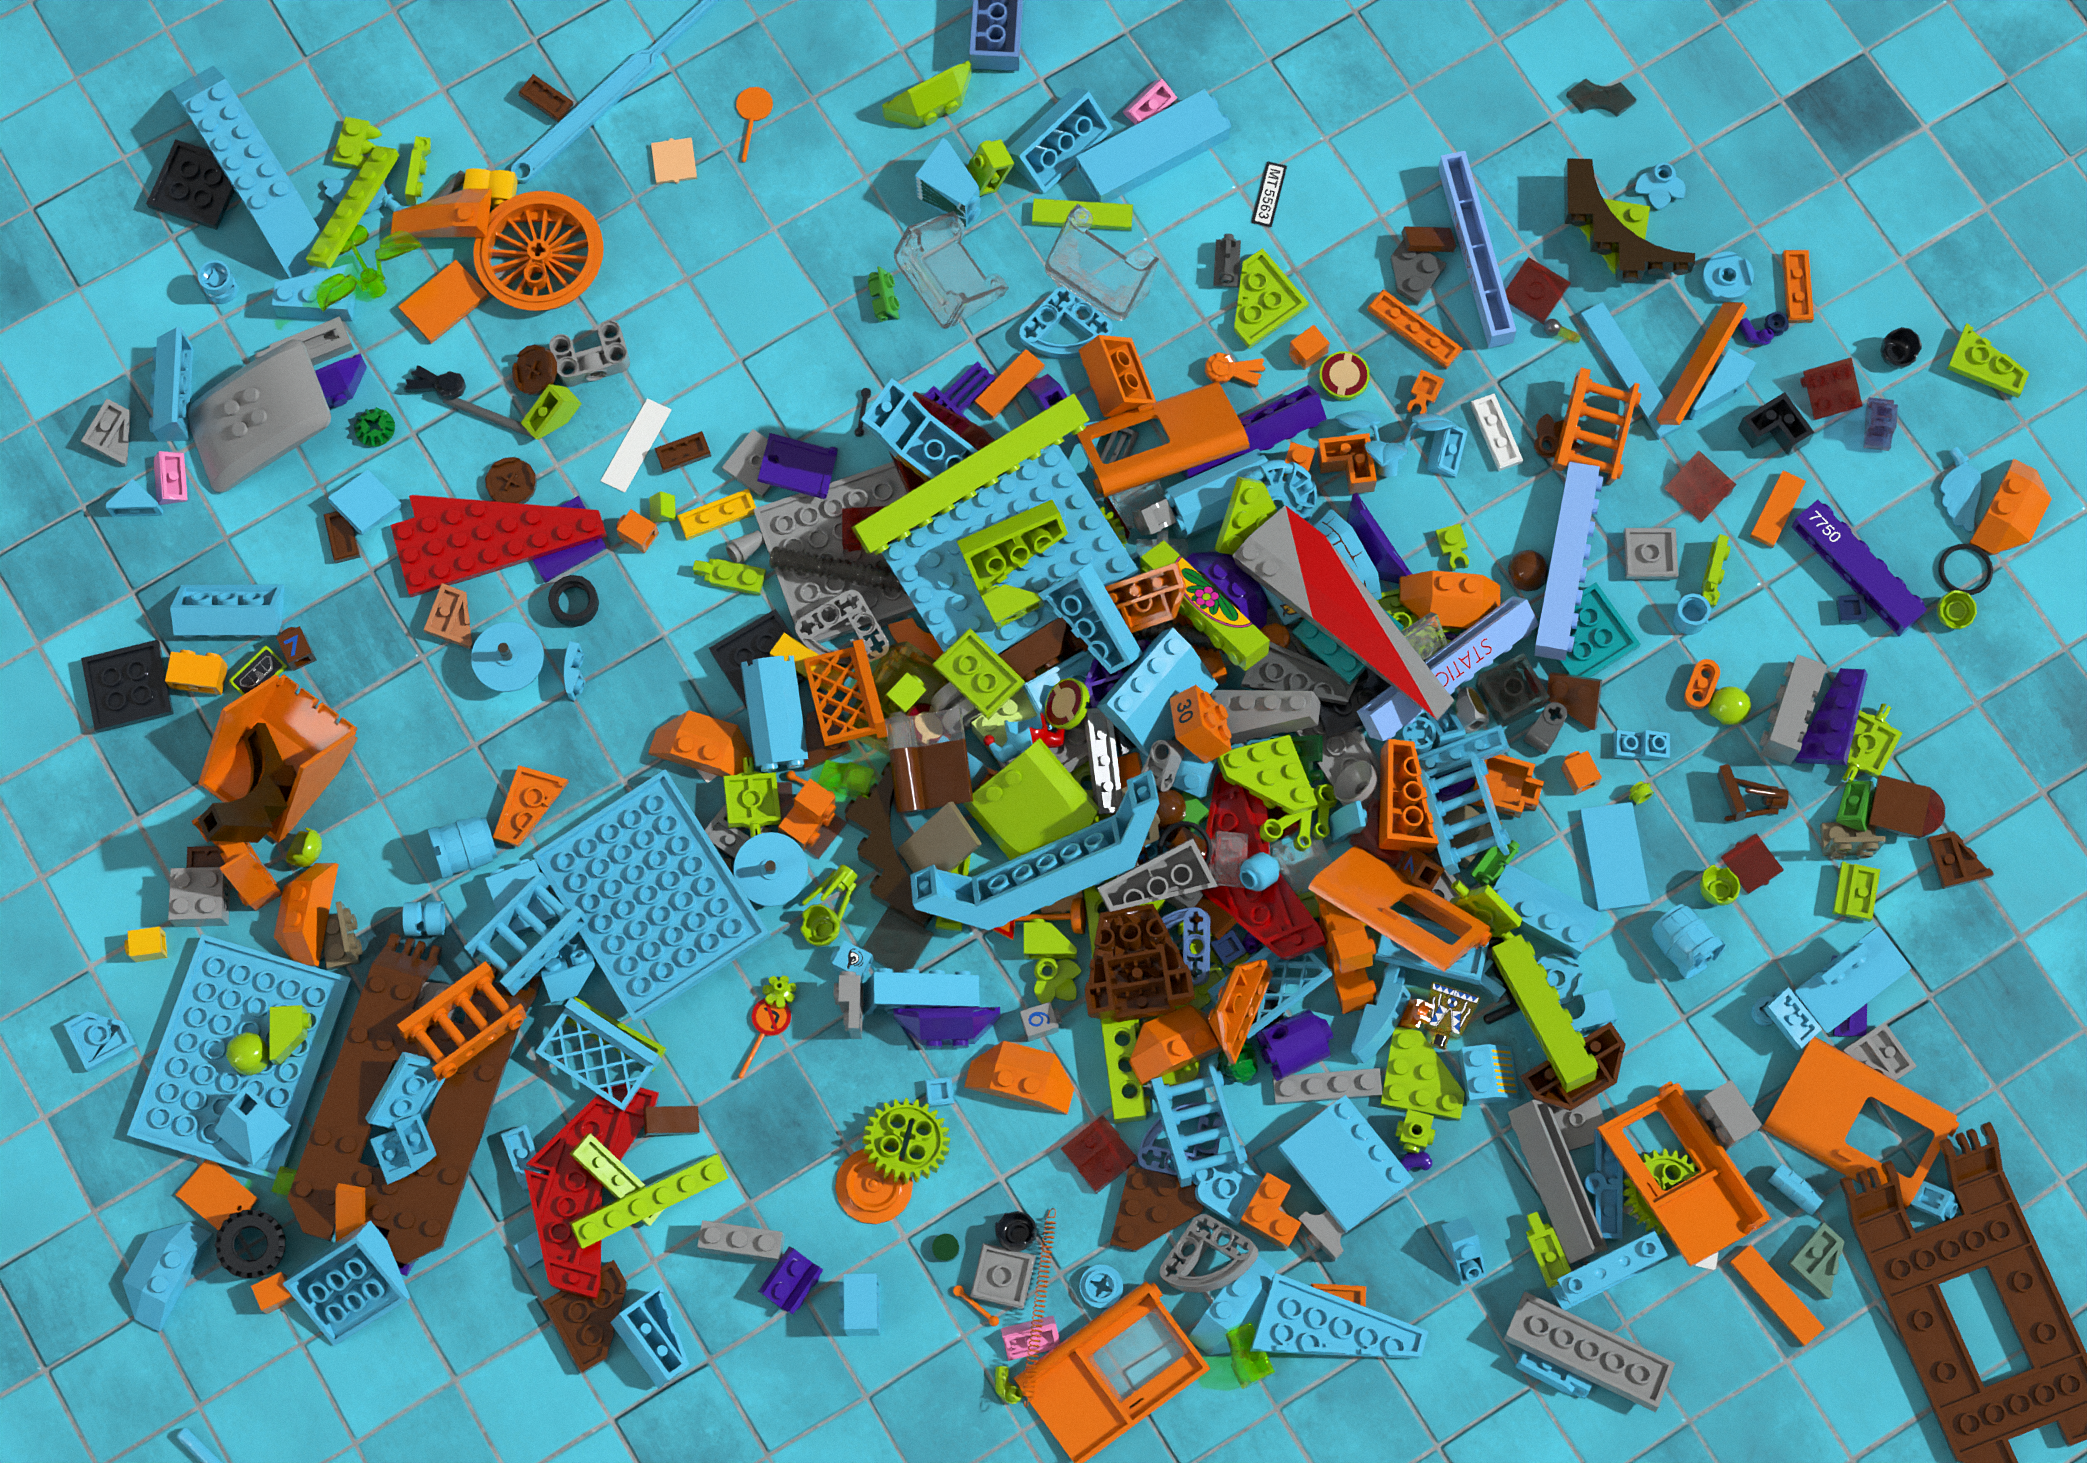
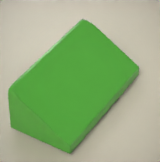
[1836,781,1875,832]

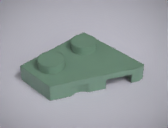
[1787,1223,1844,1299]

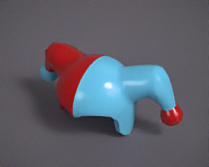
[983,712,1065,763]

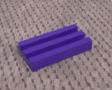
[944,361,996,413]

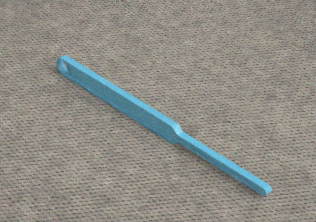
[511,0,720,184]

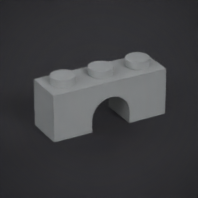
[698,1220,785,1263]

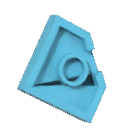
[64,1011,137,1072]

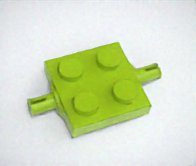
[1842,703,1902,783]
[723,757,781,838]
[1450,880,1523,941]

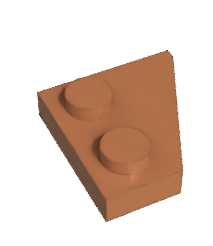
[424,583,472,649]

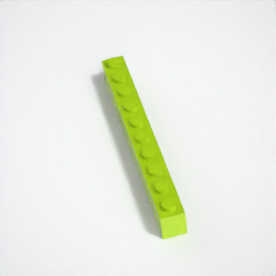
[851,393,1090,555]

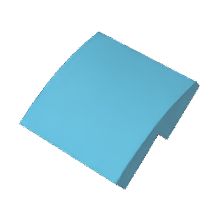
[370,1114,436,1184]

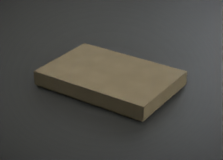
[897,802,982,873]

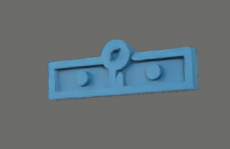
[1583,1129,1623,1239]

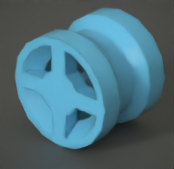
[1751,996,1774,1026]

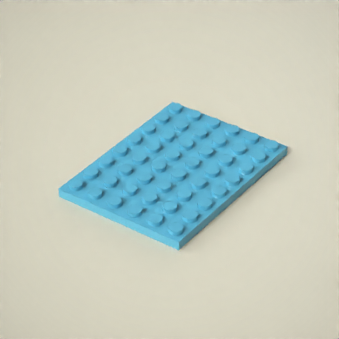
[881,444,1138,655]
[532,769,771,1024]
[127,934,353,1182]

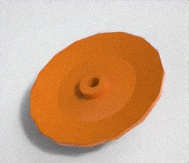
[835,1148,913,1224]

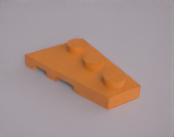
[493,765,569,847]

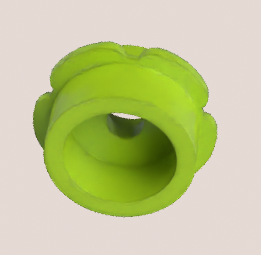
[1629,781,1654,805]

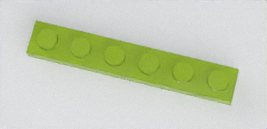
[305,146,400,269]
[570,1153,728,1249]

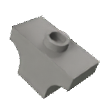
[1132,499,1176,535]
[1298,1210,1345,1262]

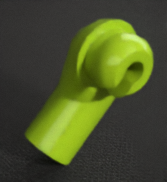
[995,1366,1023,1404]

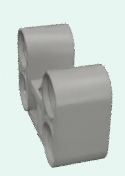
[549,320,630,387]

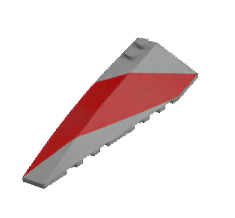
[1233,505,1454,721]

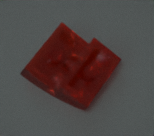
[1061,1115,1138,1194]

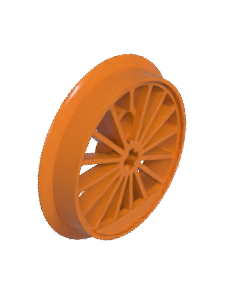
[473,191,604,311]

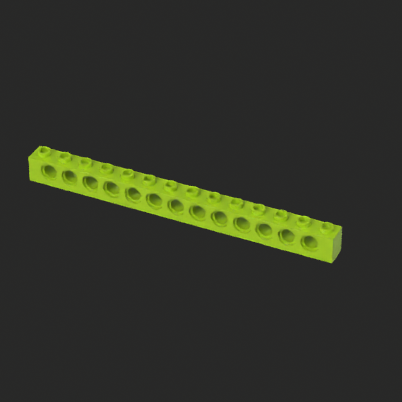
[1070,761,1151,1124]

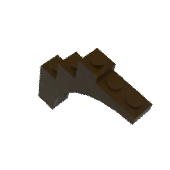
[1564,158,1695,283]
[198,723,297,843]
[844,762,934,930]

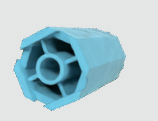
[1163,449,1275,540]
[741,656,808,773]

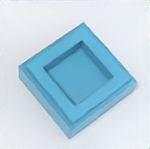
[925,1077,954,1108]

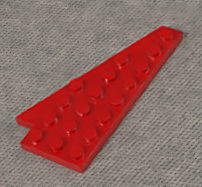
[391,495,607,597]

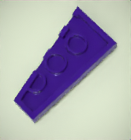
[1794,668,1868,765]

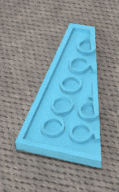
[1250,1273,1428,1359]

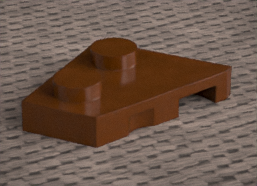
[1546,672,1602,730]
[804,704,852,771]
[1927,831,1994,889]

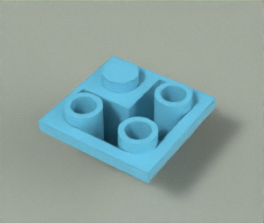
[541,937,595,1004]
[214,1086,291,1166]

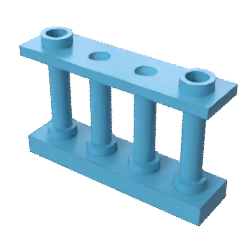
[1421,752,1511,876]
[464,872,590,996]
[1151,1063,1247,1187]
[1550,1231,1668,1311]

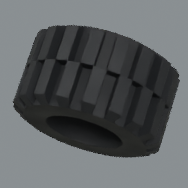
[215,1210,286,1278]

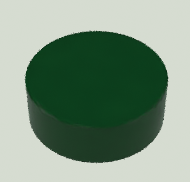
[932,1234,960,1262]

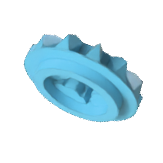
[1080,1264,1123,1309]

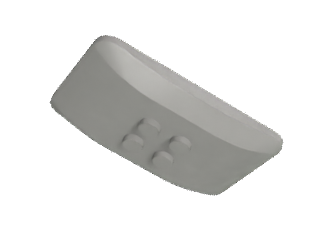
[187,339,331,493]

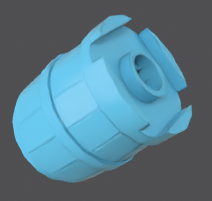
[428,816,497,879]
[1651,904,1726,979]

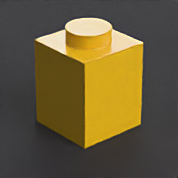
[124,927,168,963]

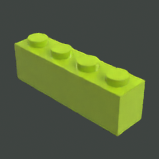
[956,499,1068,596]

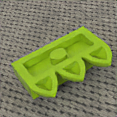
[332,116,382,170]

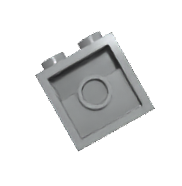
[834,971,863,1039]

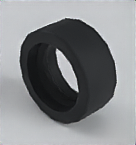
[548,575,599,627]

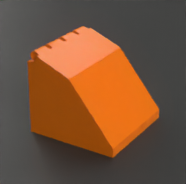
[198,674,358,843]

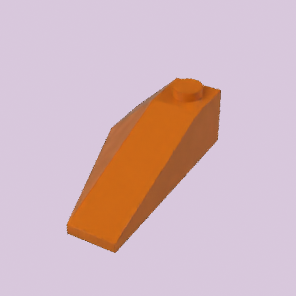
[390,189,492,237]

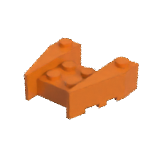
[192,815,282,911]
[1315,893,1377,1014]

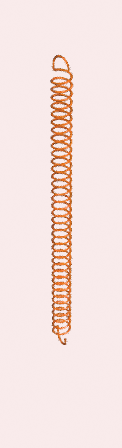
[1022,1208,1056,1408]

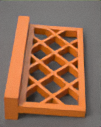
[803,639,888,746]

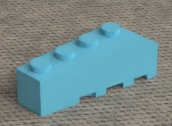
[1038,563,1143,674]
[864,968,980,1015]

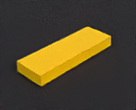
[677,488,756,541]
[770,633,849,697]

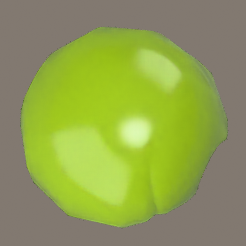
[1937,590,1977,629]
[1708,686,1751,725]
[286,827,322,868]
[1699,865,1741,906]
[800,904,840,947]
[226,1032,270,1076]

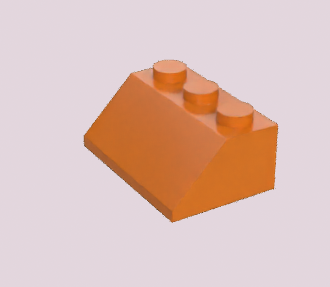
[1078,335,1156,417]

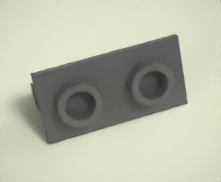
[1213,234,1241,287]

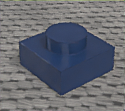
[1836,594,1867,624]
[1210,930,1247,967]

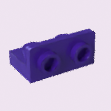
[758,1246,823,1314]

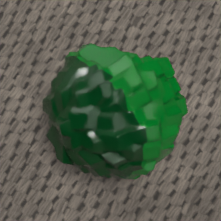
[1217,1042,1258,1083]

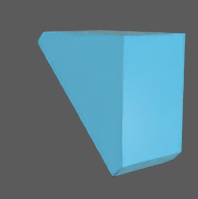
[106,479,163,517]
[1426,707,1466,748]

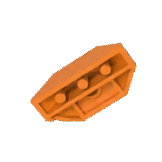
[1969,458,2052,555]
[1105,562,1187,633]
[1399,570,1500,629]
[648,710,755,777]
[274,863,339,966]
[1209,959,1273,1064]
[1129,1004,1223,1085]
[964,1041,1074,1115]

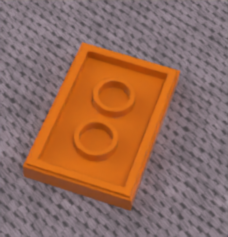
[398,260,489,344]

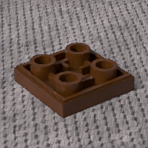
[1868,775,1931,839]

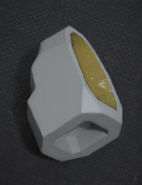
[1456,686,1489,734]

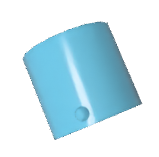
[1672,593,1711,635]
[1400,717,1436,755]

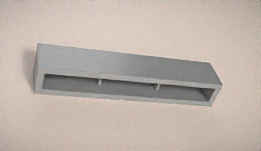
[1508,1099,1608,1264]

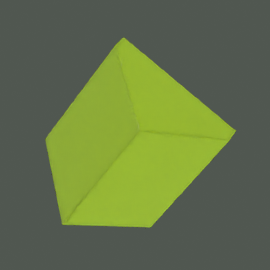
[649,491,676,522]

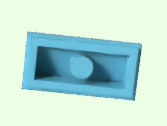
[1426,426,1468,478]

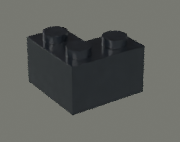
[1738,392,1815,456]

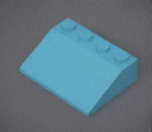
[1096,628,1218,757]
[1278,1095,1414,1233]
[283,1220,410,1346]

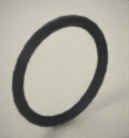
[1938,544,1993,595]
[1157,821,1212,865]

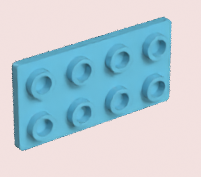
[1794,927,1911,1033]

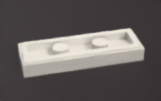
[1470,393,1523,471]

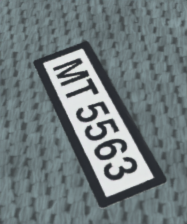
[1251,161,1287,227]

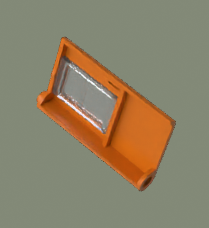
[1013,1281,1211,1463]

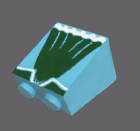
[915,138,981,227]

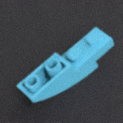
[1351,963,1411,1063]

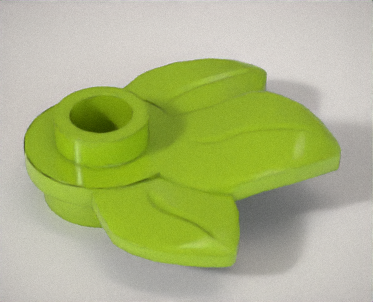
[1034,958,1081,1004]

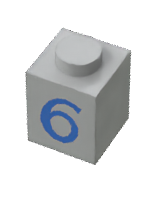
[1020,1002,1062,1042]

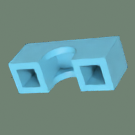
[1534,989,1617,1045]

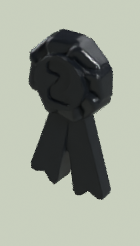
[404,365,466,400]

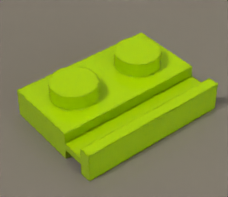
[1832,861,1881,922]

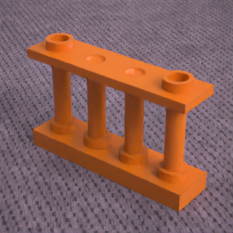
[1552,367,1641,485]
[397,961,527,1082]

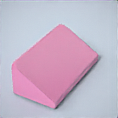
[1122,79,1177,125]
[154,451,187,505]
[1001,1316,1060,1361]

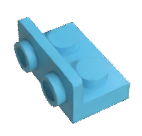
[1763,987,1822,1050]

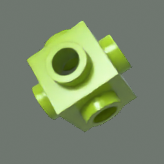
[1395,1109,1436,1154]

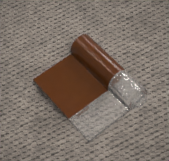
[885,707,974,814]

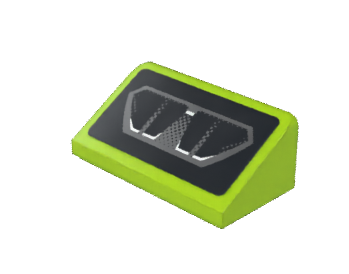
[229,646,288,696]

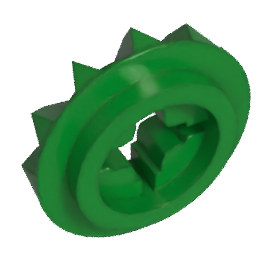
[354,407,395,447]

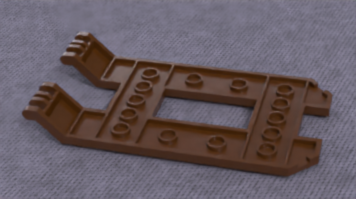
[287,932,543,1265]
[1839,1122,2087,1463]

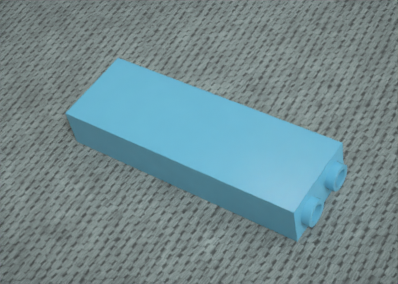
[1076,89,1231,203]

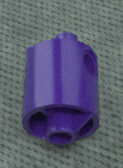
[1255,1009,1334,1081]

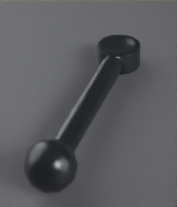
[854,388,871,437]

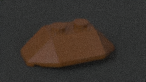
[998,618,1070,683]
[1520,1022,1626,1111]

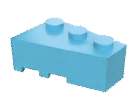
[272,263,358,321]
[610,1284,689,1389]

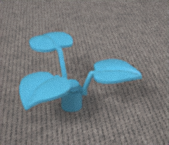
[1336,411,1457,477]

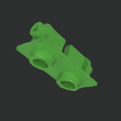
[867,266,900,322]
[1470,840,1520,886]

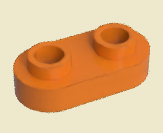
[1684,659,1720,710]

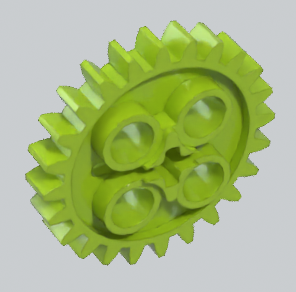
[862,1098,950,1184]
[1623,1149,1699,1238]

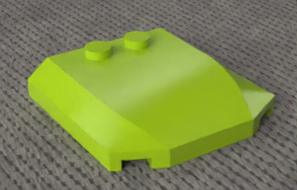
[962,738,1100,860]

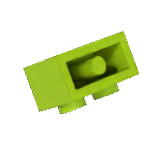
[966,139,1015,196]

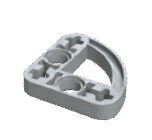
[794,589,889,665]
[1160,1214,1258,1292]

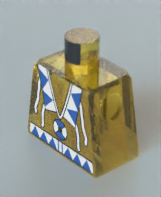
[1424,981,1481,1050]

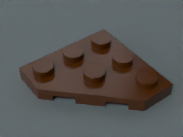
[1110,1165,1203,1252]
[542,1260,628,1374]

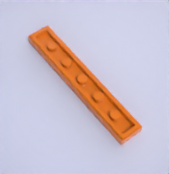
[1656,302,1747,425]

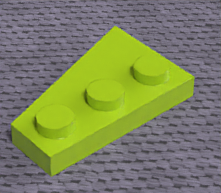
[1947,323,2029,398]

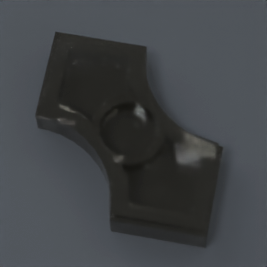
[1566,78,1637,117]

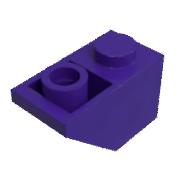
[1026,374,1067,412]

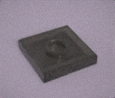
[862,907,934,973]

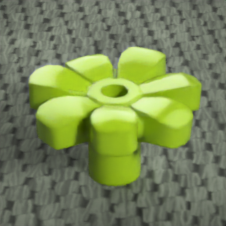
[762,975,796,1009]

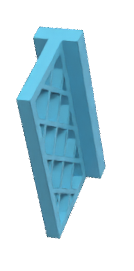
[1207,947,1332,1039]
[535,997,662,1111]

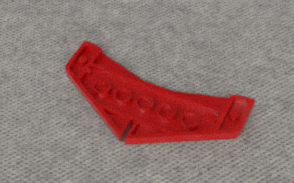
[1202,772,1328,960]
[524,1084,659,1300]

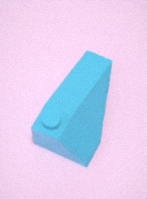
[1116,736,1219,798]

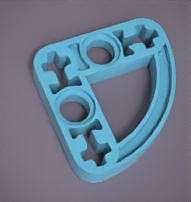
[1019,286,1113,359]

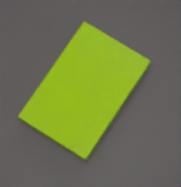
[932,628,1026,720]

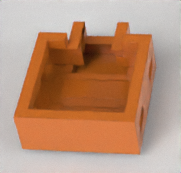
[1470,754,1544,818]

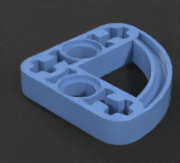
[1161,907,1210,986]
[1137,1102,1223,1177]

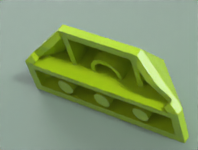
[882,60,972,128]

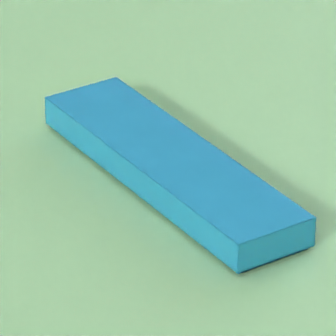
[1417,725,1510,778]

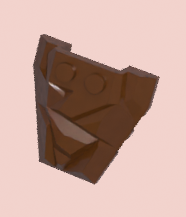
[1085,903,1195,1022]

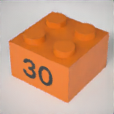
[1170,684,1232,764]

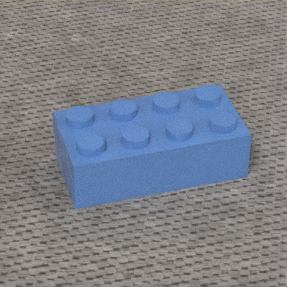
[969,0,1024,71]

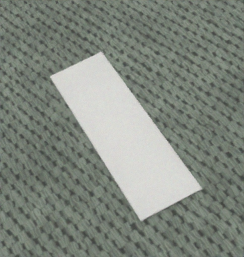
[601,398,671,492]

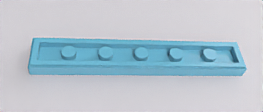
[1580,302,1681,440]

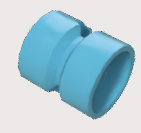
[198,260,238,304]
[403,901,446,936]

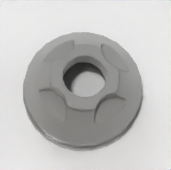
[1333,760,1377,805]

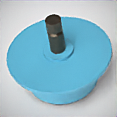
[471,622,544,692]
[734,832,808,906]

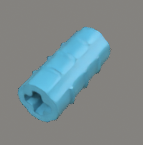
[1767,1163,1826,1216]

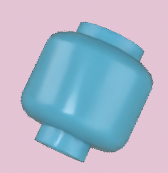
[1239,852,1279,891]

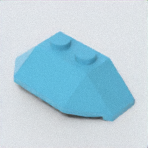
[122,1222,214,1332]
[1188,1256,1275,1356]

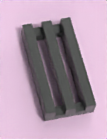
[1100,428,1139,464]

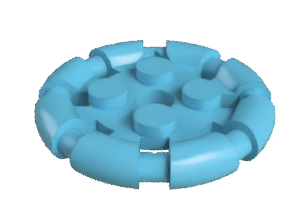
[1244,460,1317,522]

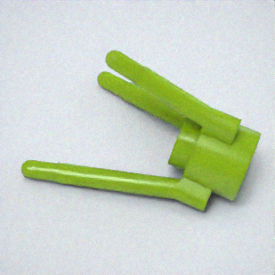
[802,864,858,922]

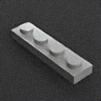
[1084,708,1122,815]
[1273,1068,1383,1105]

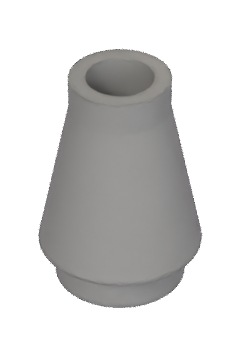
[726,530,765,563]

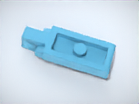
[501,1124,545,1190]
[1515,1349,1593,1399]

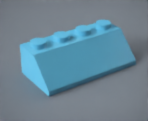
[1007,88,1113,194]
[149,327,193,441]
[170,584,284,638]
[1493,864,1601,959]

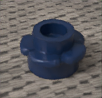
[1764,312,1789,336]

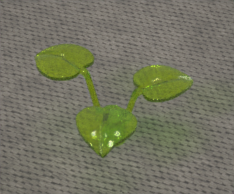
[317,225,422,312]

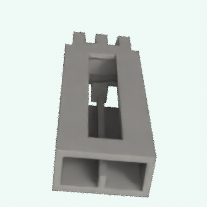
[254,316,354,366]

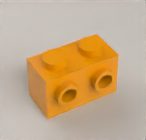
[165,650,228,695]

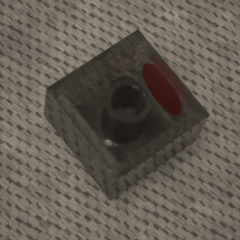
[1475,653,1549,727]

